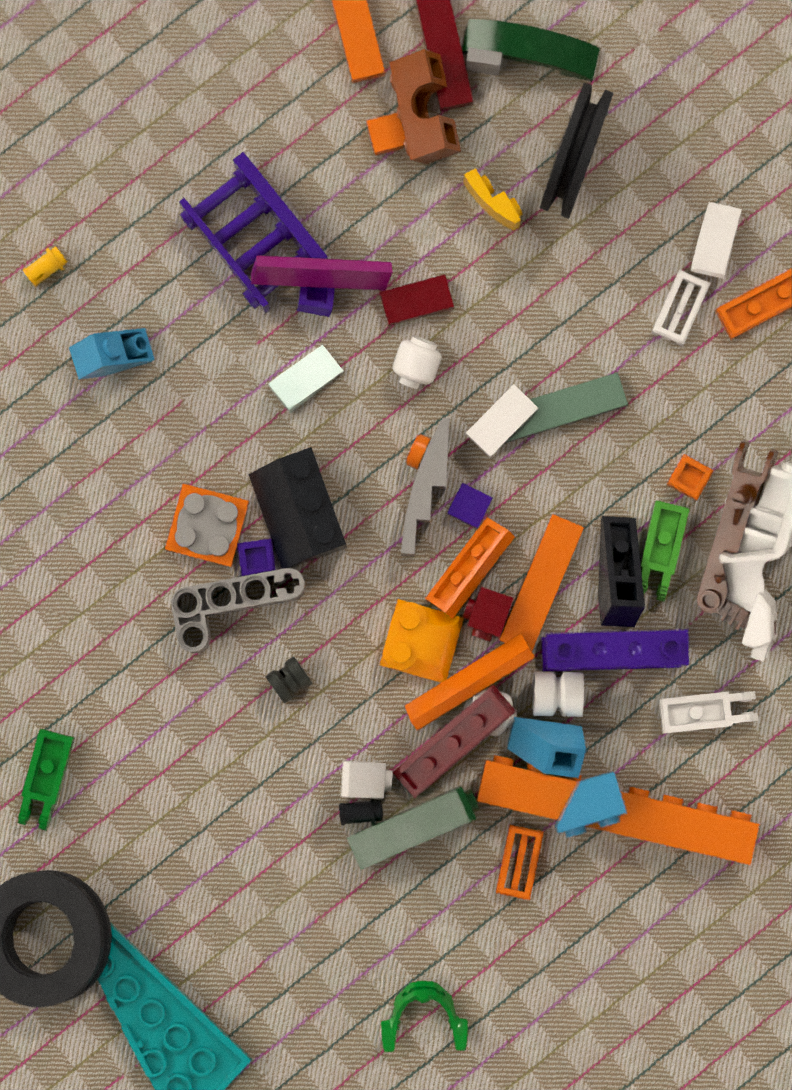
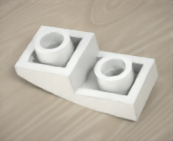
[691,202,742,279]

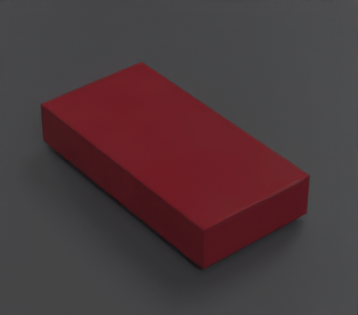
[380,274,454,326]

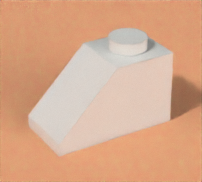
[341,761,392,798]

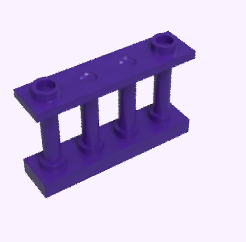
[179,152,328,313]
[541,630,689,672]

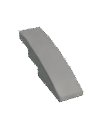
[401,418,450,557]

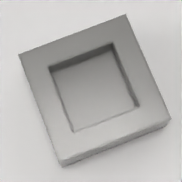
[466,48,502,76]

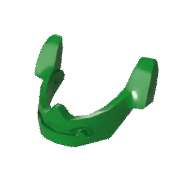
[381,981,468,1053]

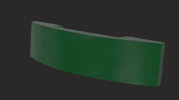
[462,19,600,82]

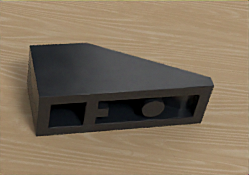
[598,516,645,628]

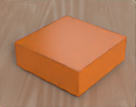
[366,113,405,156]
[666,454,714,501]

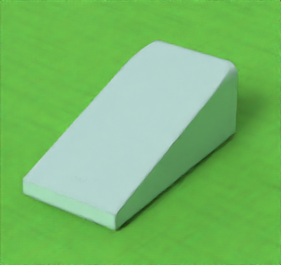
[268,344,344,413]

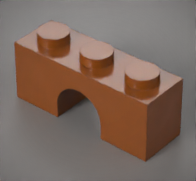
[389,49,461,164]

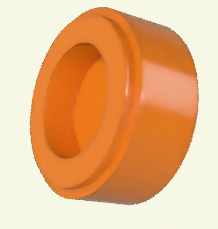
[406,434,431,470]

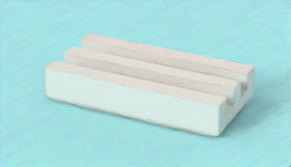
[651,270,710,346]

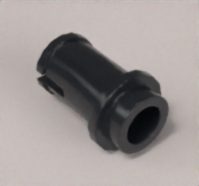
[339,798,383,826]

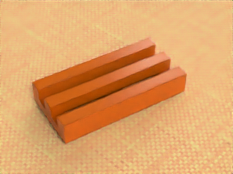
[496,824,544,900]

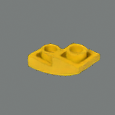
[463,168,523,231]

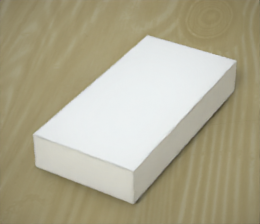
[466,384,538,458]

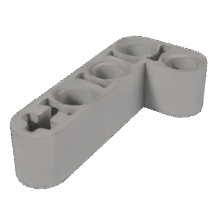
[171,568,306,653]

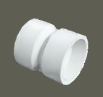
[532,671,584,717]

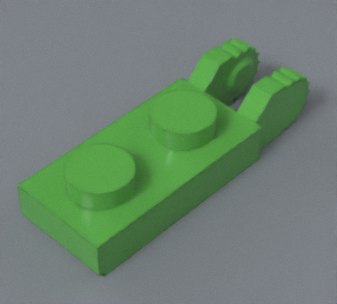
[640,500,689,602]

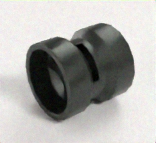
[265,656,313,703]

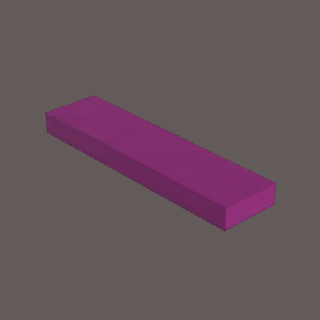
[251,255,393,290]

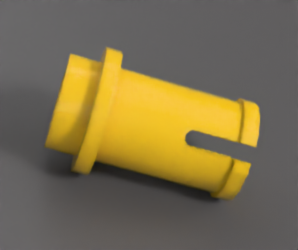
[23,246,68,287]

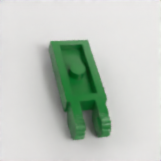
[18,729,75,831]

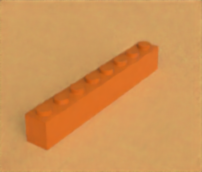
[476,755,760,865]

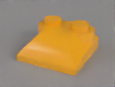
[379,599,464,683]

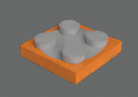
[165,484,250,568]

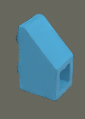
[69,328,155,380]
[507,717,586,778]
[554,771,627,838]

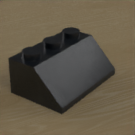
[248,447,347,569]

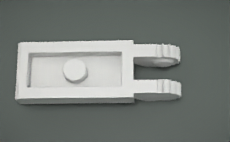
[658,691,759,734]

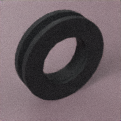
[540,82,614,219]
[0,870,112,1007]

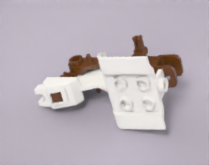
[697,440,792,662]

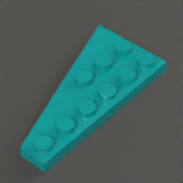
[98,922,252,1090]

